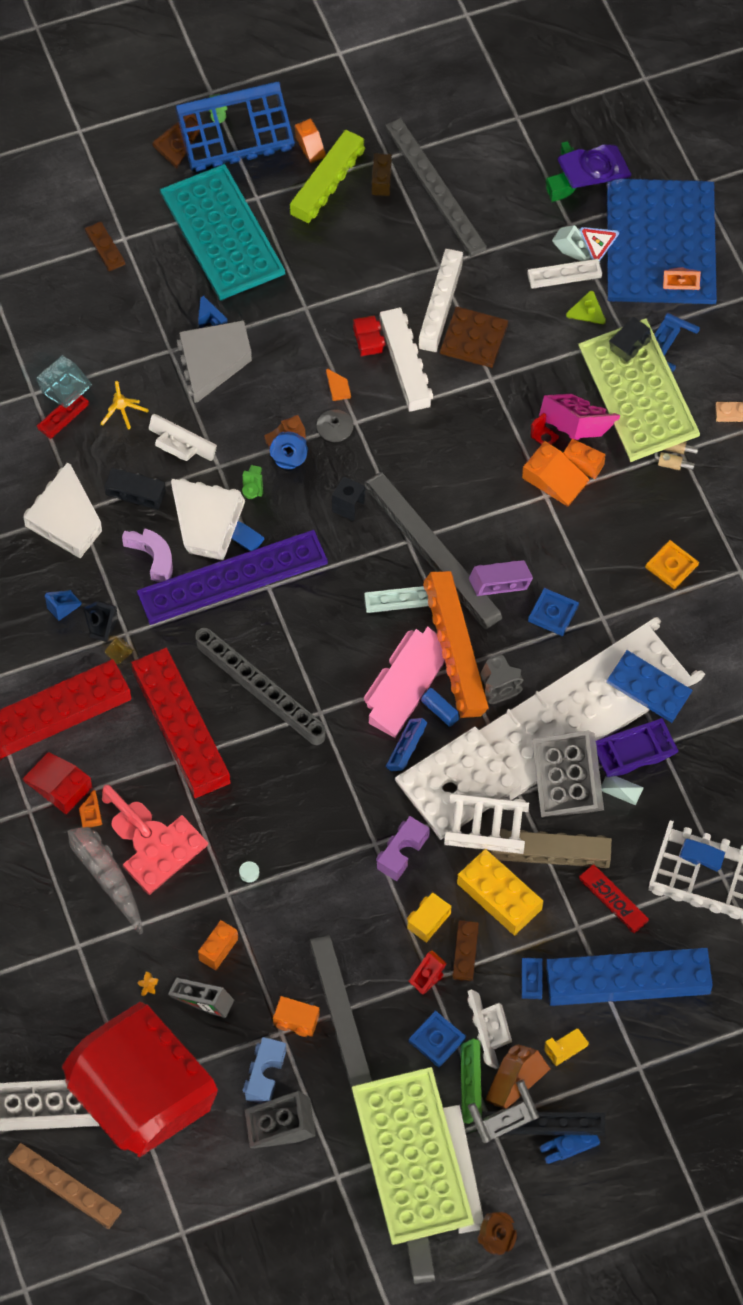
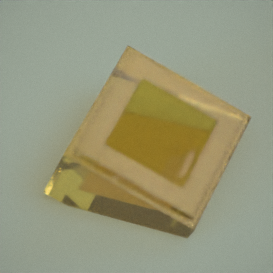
[105,637,134,664]

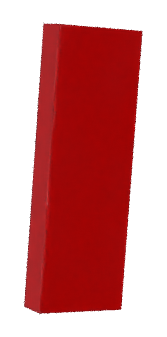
[37,391,89,439]

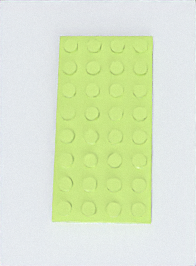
[578,318,700,462]
[352,1067,474,1245]

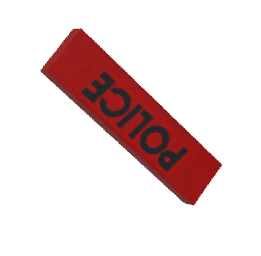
[579,864,649,933]

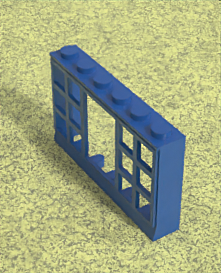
[175,82,295,172]

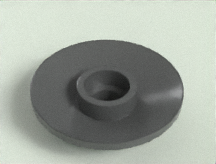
[317,409,353,442]

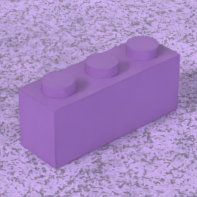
[469,560,533,596]

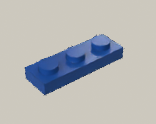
[386,718,427,771]

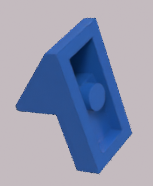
[199,296,227,329]

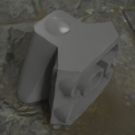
[480,655,524,705]

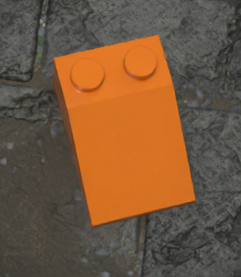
[522,441,589,507]

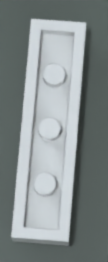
[527,259,602,288]

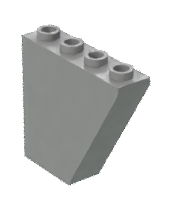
[177,321,252,403]

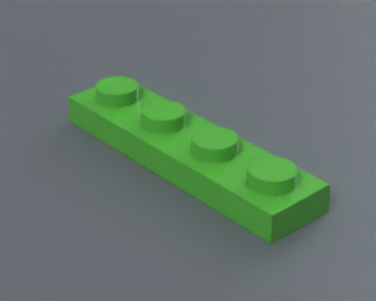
[461,1039,482,1124]

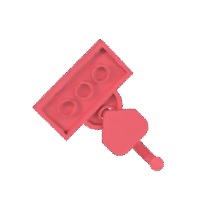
[102,785,208,895]

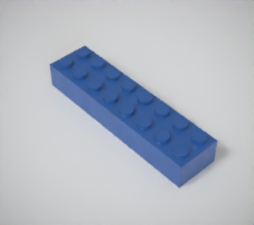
[546,948,713,1006]

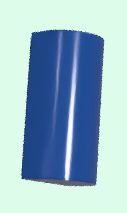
[421,688,459,727]

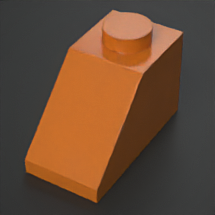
[295,119,326,163]

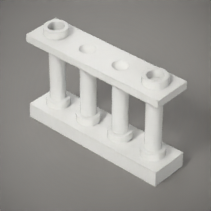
[445,792,529,854]

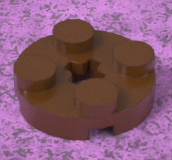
[478,1212,517,1255]

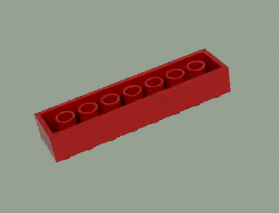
[131,648,230,798]
[0,659,131,759]

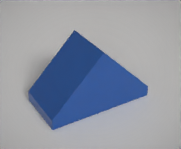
[45,591,82,621]

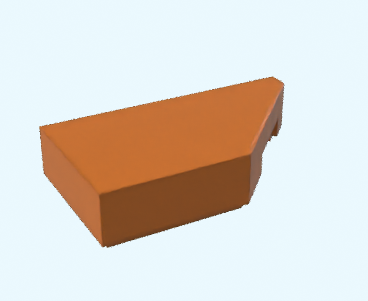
[326,369,351,401]
[79,790,102,829]

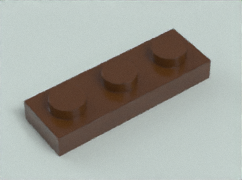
[85,221,125,271]
[453,920,479,981]

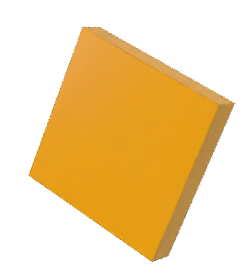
[645,540,699,590]

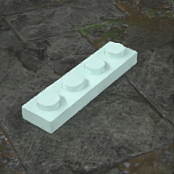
[364,586,429,613]

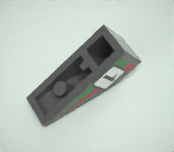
[168,978,234,1018]

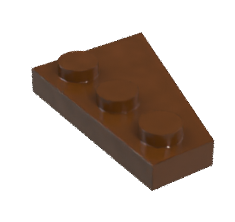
[152,114,203,169]

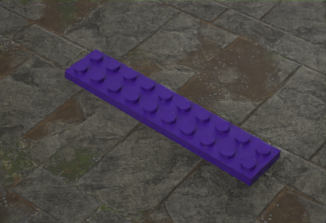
[137,530,328,625]

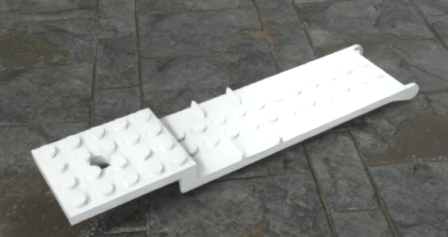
[395,617,705,840]

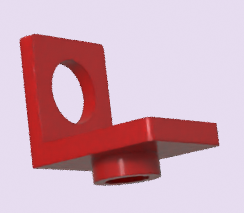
[530,413,559,445]

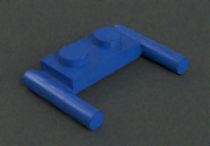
[654,313,700,372]

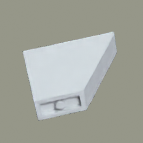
[24,463,102,558]
[171,479,245,560]

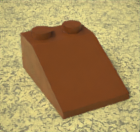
[485,1044,550,1109]

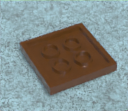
[440,306,508,368]

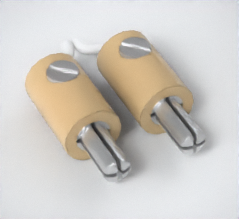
[655,441,698,470]

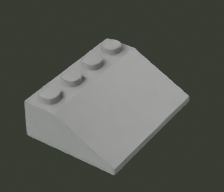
[532,730,604,817]

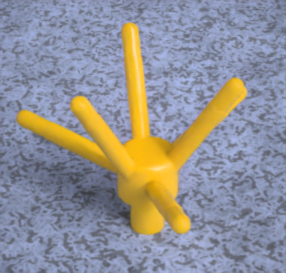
[101,381,149,429]

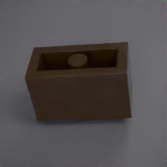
[372,153,392,196]

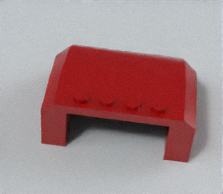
[62,1002,218,1157]

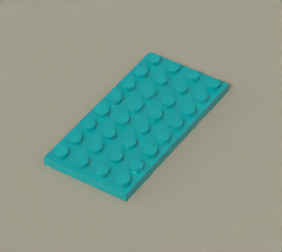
[160,164,285,300]

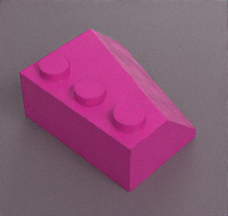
[539,394,620,440]

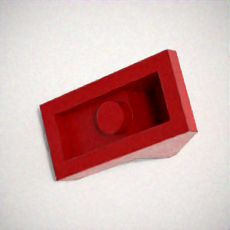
[408,950,447,994]

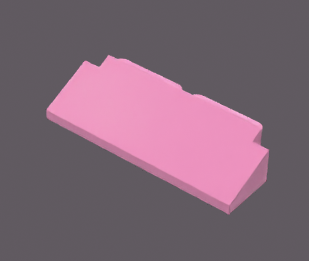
[364,627,445,738]

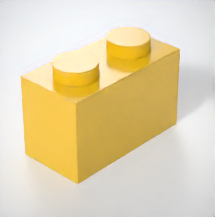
[407,892,451,943]

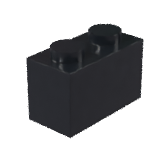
[609,317,652,362]

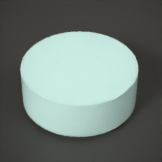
[239,862,259,882]

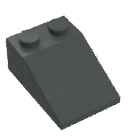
[245,1091,316,1149]

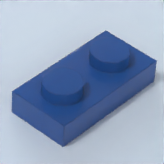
[522,958,542,999]

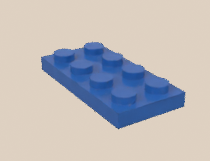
[606,650,693,723]

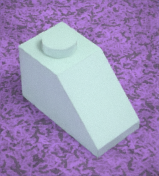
[552,225,591,261]

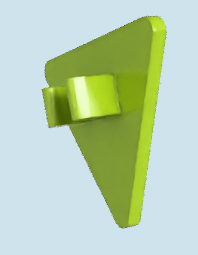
[566,291,606,324]

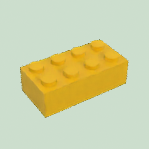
[457,849,543,936]

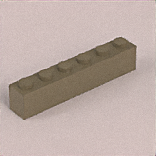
[491,829,612,868]

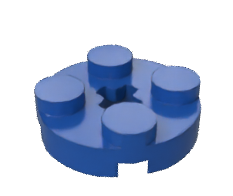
[270,432,308,469]

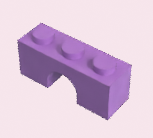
[376,816,430,881]

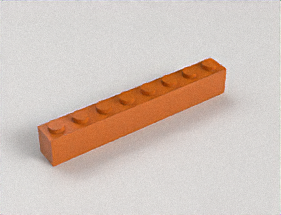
[423,571,488,718]

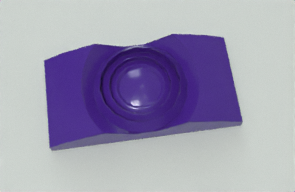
[557,145,632,188]
[596,718,678,777]

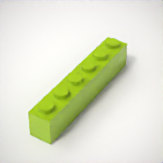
[290,130,365,223]

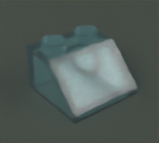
[36,355,92,408]

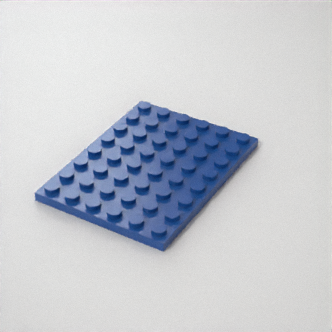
[607,179,717,304]

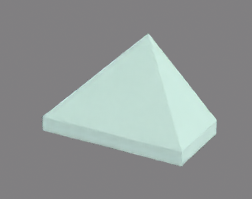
[601,776,643,805]

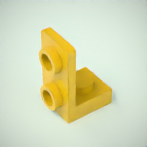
[544,1029,589,1066]

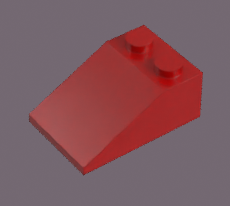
[22,752,92,814]

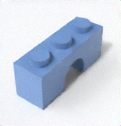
[243,1037,287,1104]

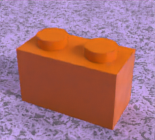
[564,439,605,479]
[198,920,238,971]
[273,996,320,1037]

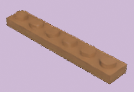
[8,1143,121,1229]

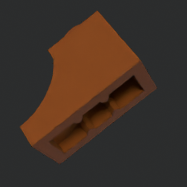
[264,415,306,449]

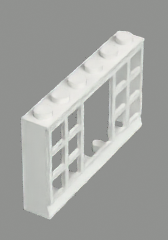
[648,820,743,919]

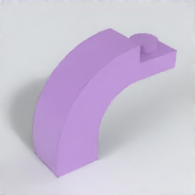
[122,529,173,582]

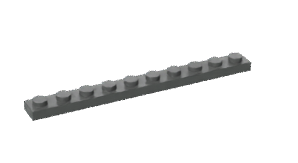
[385,118,487,257]

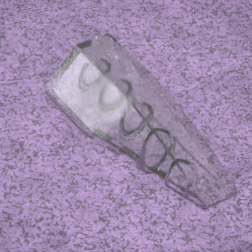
[68,827,143,935]

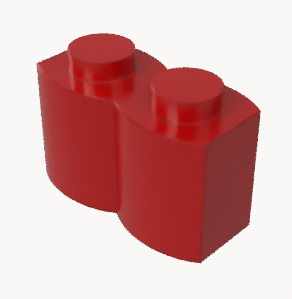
[353,315,385,356]

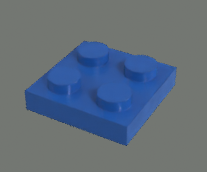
[528,588,579,636]
[409,1011,466,1067]

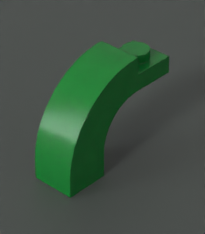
[546,141,577,202]

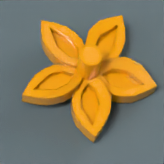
[138,972,158,996]

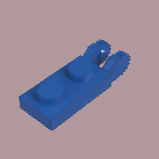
[540,1135,600,1164]

